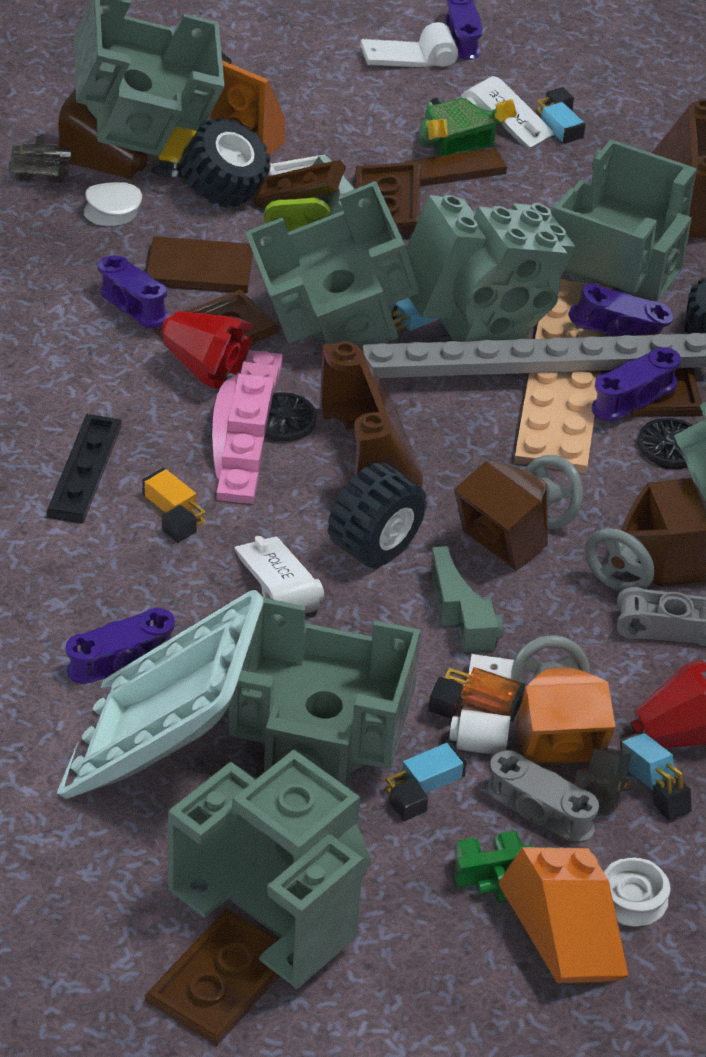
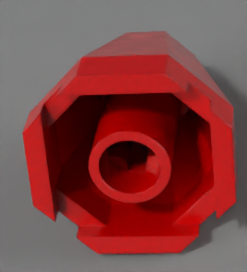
[161,311,253,389]
[630,659,706,748]

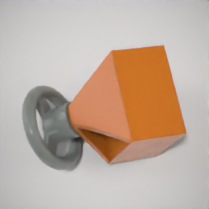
[511,635,615,764]

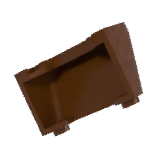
[58,88,147,179]
[651,99,706,238]
[320,341,423,488]

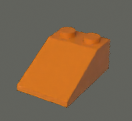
[211,61,285,155]
[498,847,629,983]

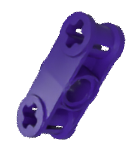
[445,0,483,60]
[97,256,169,328]
[568,283,673,336]
[591,347,681,421]
[66,608,175,684]

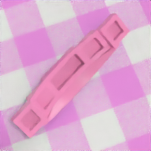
[212,350,283,504]

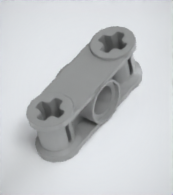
[617,587,706,646]
[487,750,599,842]

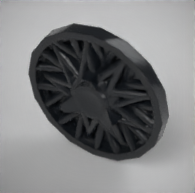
[265,392,316,442]
[638,418,693,468]

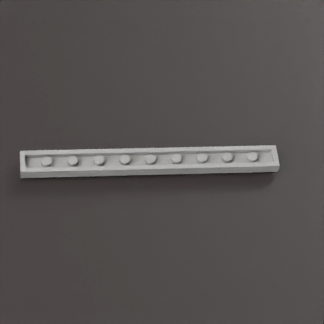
[362,333,706,378]

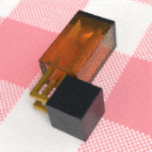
[428,667,525,722]

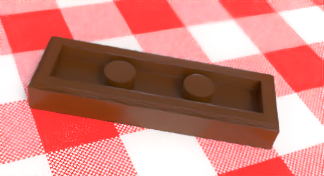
[406,148,507,186]
[253,160,346,208]

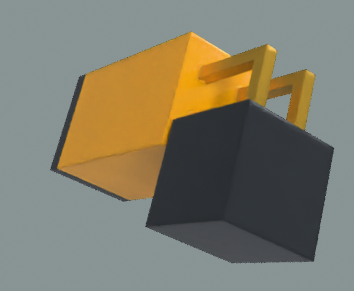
[142,467,206,543]

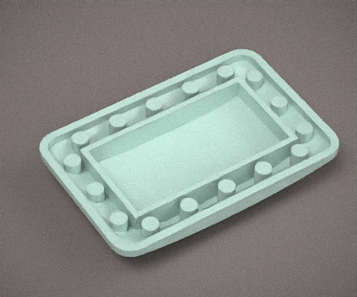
[57,590,264,799]

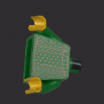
[419,97,517,156]

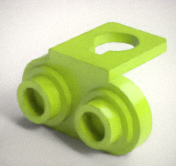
[264,197,330,232]

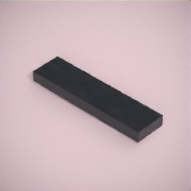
[47,414,122,524]

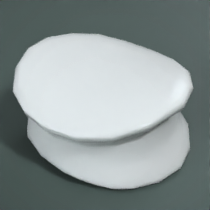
[84,182,142,226]
[604,858,671,927]

